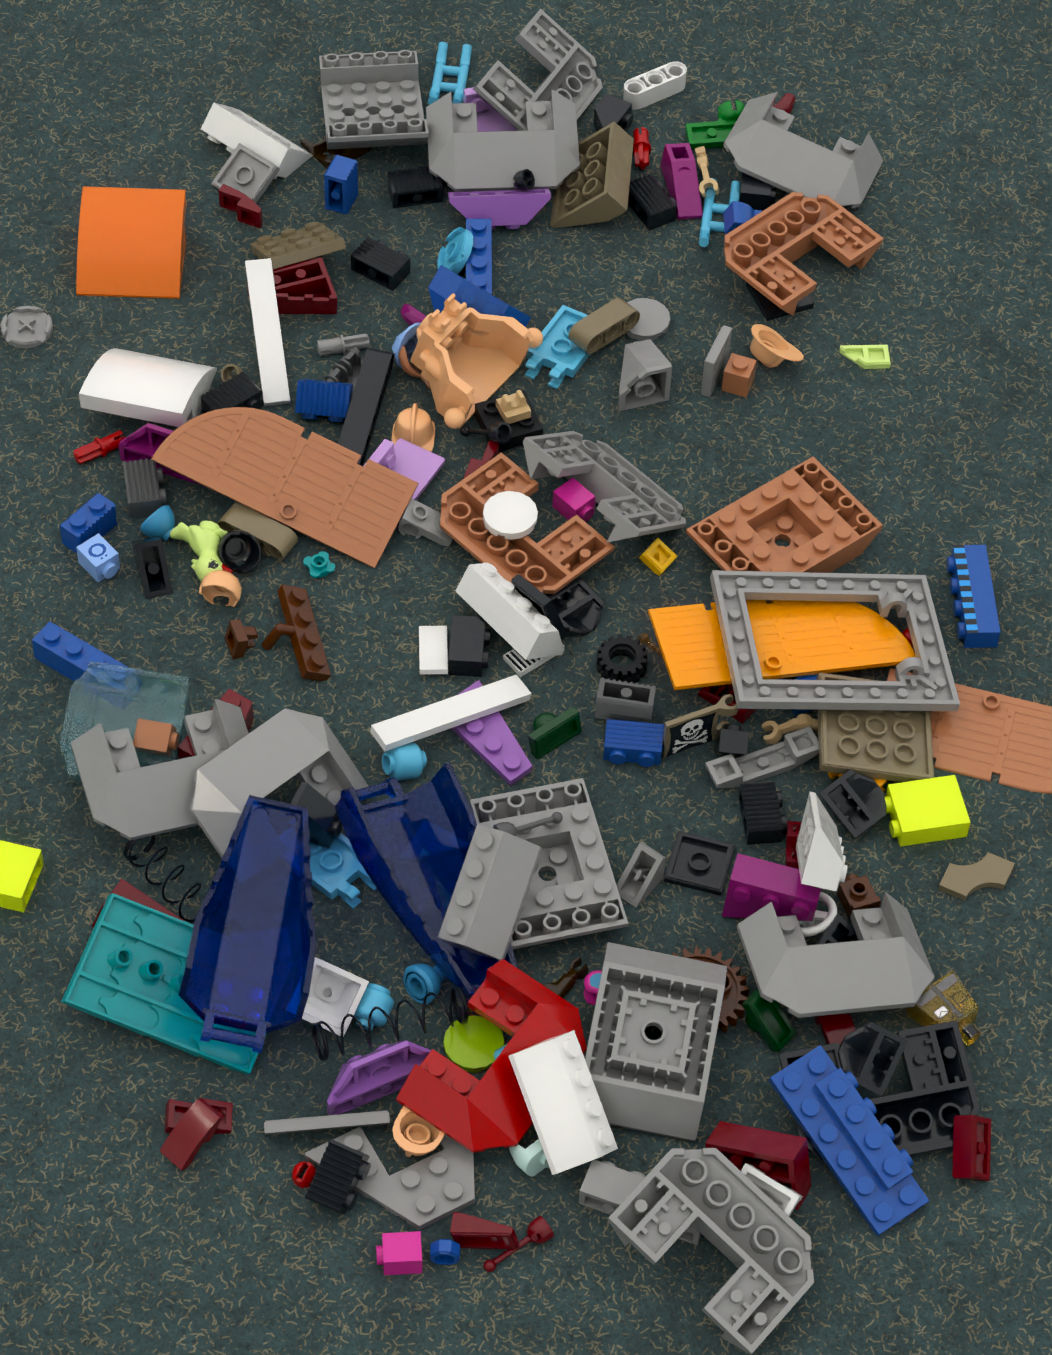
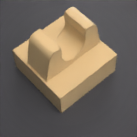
[496,390,531,424]

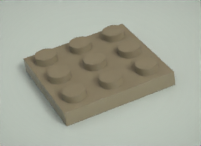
[250,222,346,269]

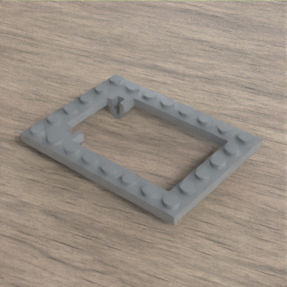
[710,570,960,711]

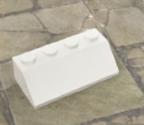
[201,103,313,179]
[456,563,564,660]
[796,791,847,891]
[509,1030,618,1175]

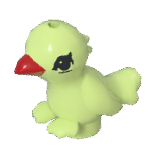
[170,521,233,582]

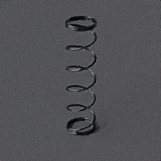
[123,835,242,935]
[311,985,469,1062]

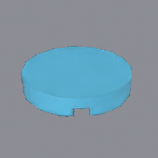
[437,227,473,274]

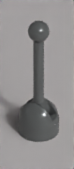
[493,812,563,836]

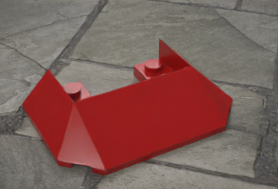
[396,959,587,1153]

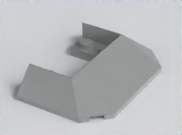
[473,9,603,131]
[426,89,580,192]
[723,92,884,208]
[523,431,686,543]
[71,699,249,840]
[190,708,371,885]
[737,892,935,1018]
[607,1148,814,1355]

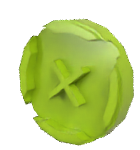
[443,1015,505,1073]

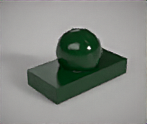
[528,707,582,759]
[742,988,797,1052]

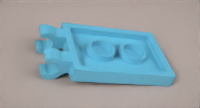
[525,305,590,389]
[279,825,382,909]

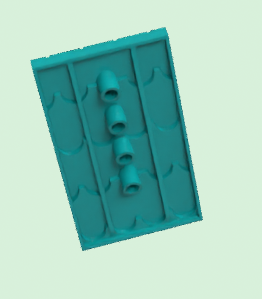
[61,893,295,1075]

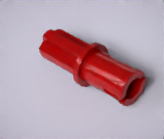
[633,127,651,170]
[73,430,125,464]

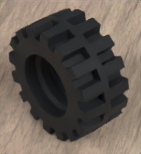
[597,635,648,683]

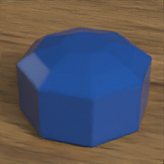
[430,1239,460,1265]

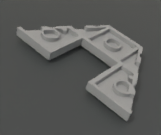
[305,1127,475,1230]

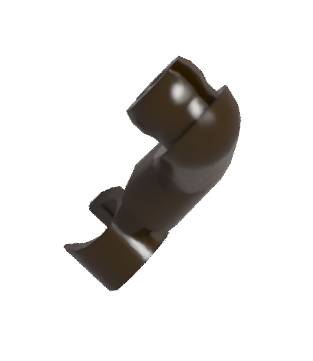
[539,957,589,998]

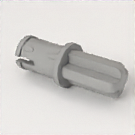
[317,334,370,357]

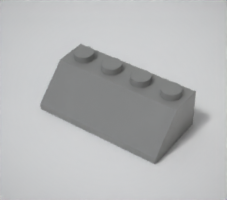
[438,824,542,961]

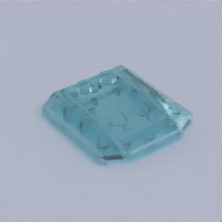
[60,661,191,777]

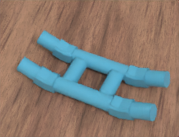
[428,42,472,105]
[699,178,741,247]

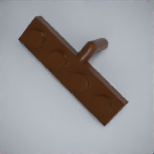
[262,584,331,681]

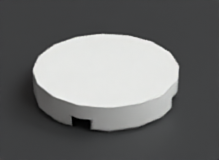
[483,491,538,540]

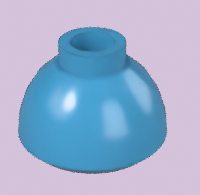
[140,505,175,542]
[403,963,444,1005]

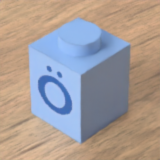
[76,533,120,582]

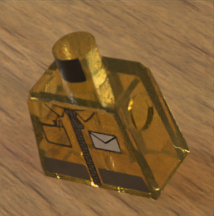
[906,970,981,1046]

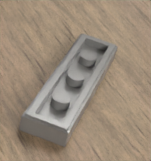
[264,1110,390,1135]

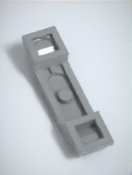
[705,726,819,788]

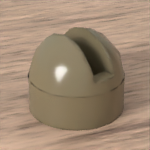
[221,364,243,382]

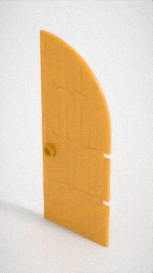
[648,600,916,690]

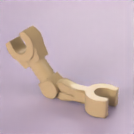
[695,146,719,198]
[762,714,818,745]

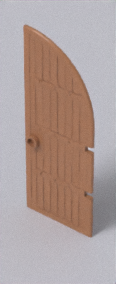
[151,407,419,568]
[887,668,1052,794]

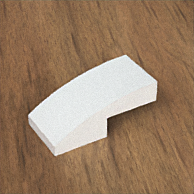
[419,626,448,675]

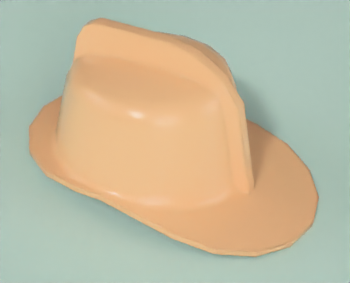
[750,324,804,368]
[391,403,435,452]
[392,1106,445,1158]

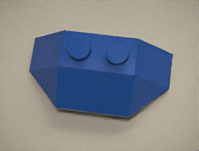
[428,265,531,327]

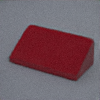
[952,1115,991,1181]

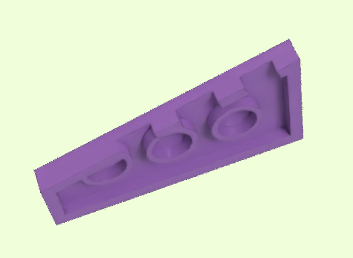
[451,680,532,786]

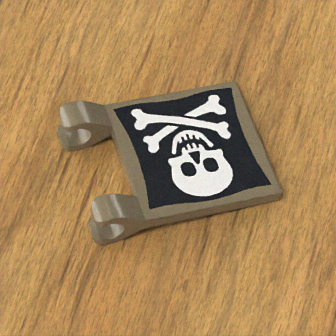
[661,694,738,758]

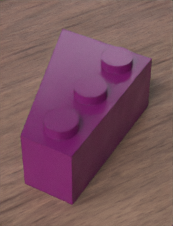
[722,853,821,921]

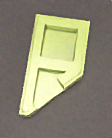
[839,345,891,369]

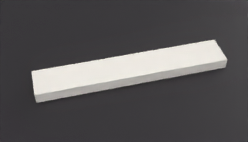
[245,258,290,406]
[370,674,531,752]

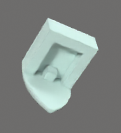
[509,1139,549,1176]

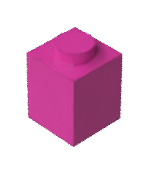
[552,478,595,522]
[376,1231,422,1275]

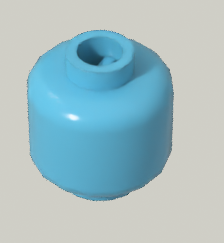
[382,742,427,781]
[354,983,394,1031]

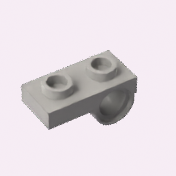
[398,498,452,547]

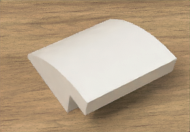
[79,348,217,427]

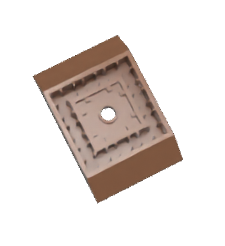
[686,457,883,604]

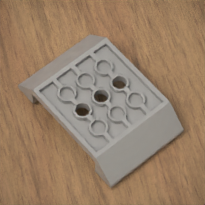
[319,50,429,150]

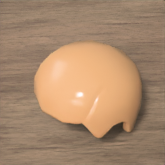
[199,570,242,607]

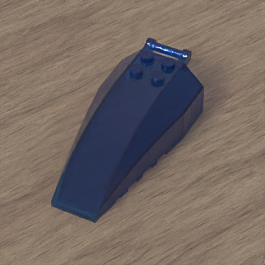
[334,762,518,998]
[178,795,316,1053]

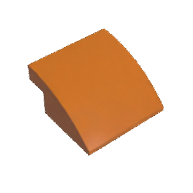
[76,186,187,299]

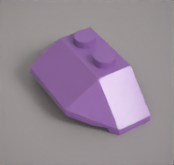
[448,188,551,230]
[327,1040,431,1115]

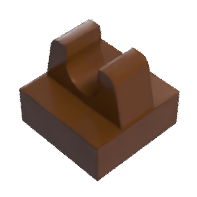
[224,619,258,660]

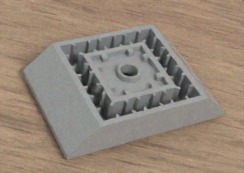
[470,778,628,950]
[585,942,727,1142]

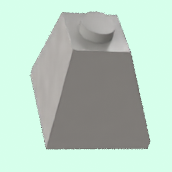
[618,339,672,411]

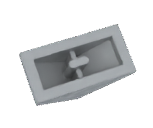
[617,842,666,908]

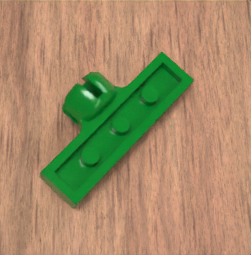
[685,100,746,150]

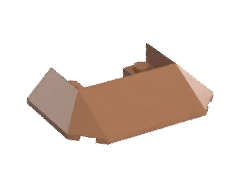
[724,192,884,316]
[440,452,615,594]

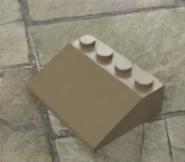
[550,122,634,228]

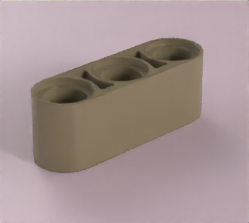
[568,298,640,354]
[217,503,298,562]

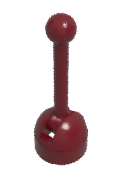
[483,1216,554,1272]

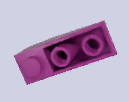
[660,143,703,219]

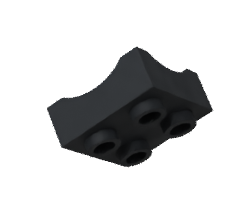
[475,391,543,452]

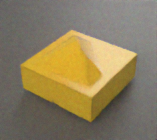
[639,538,678,576]

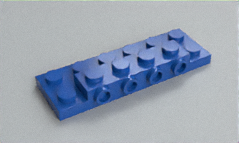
[768,1045,929,1236]

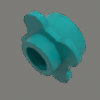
[303,551,335,578]

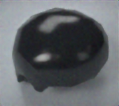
[218,530,262,573]

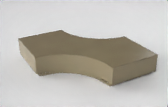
[938,852,1015,901]

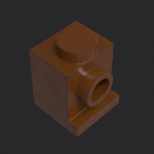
[837,874,881,923]

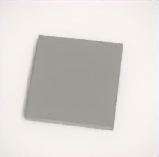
[211,143,280,203]
[701,325,732,397]

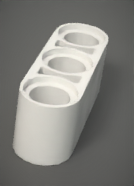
[623,62,687,110]

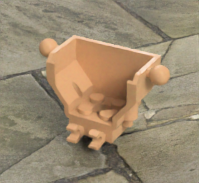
[410,293,543,429]

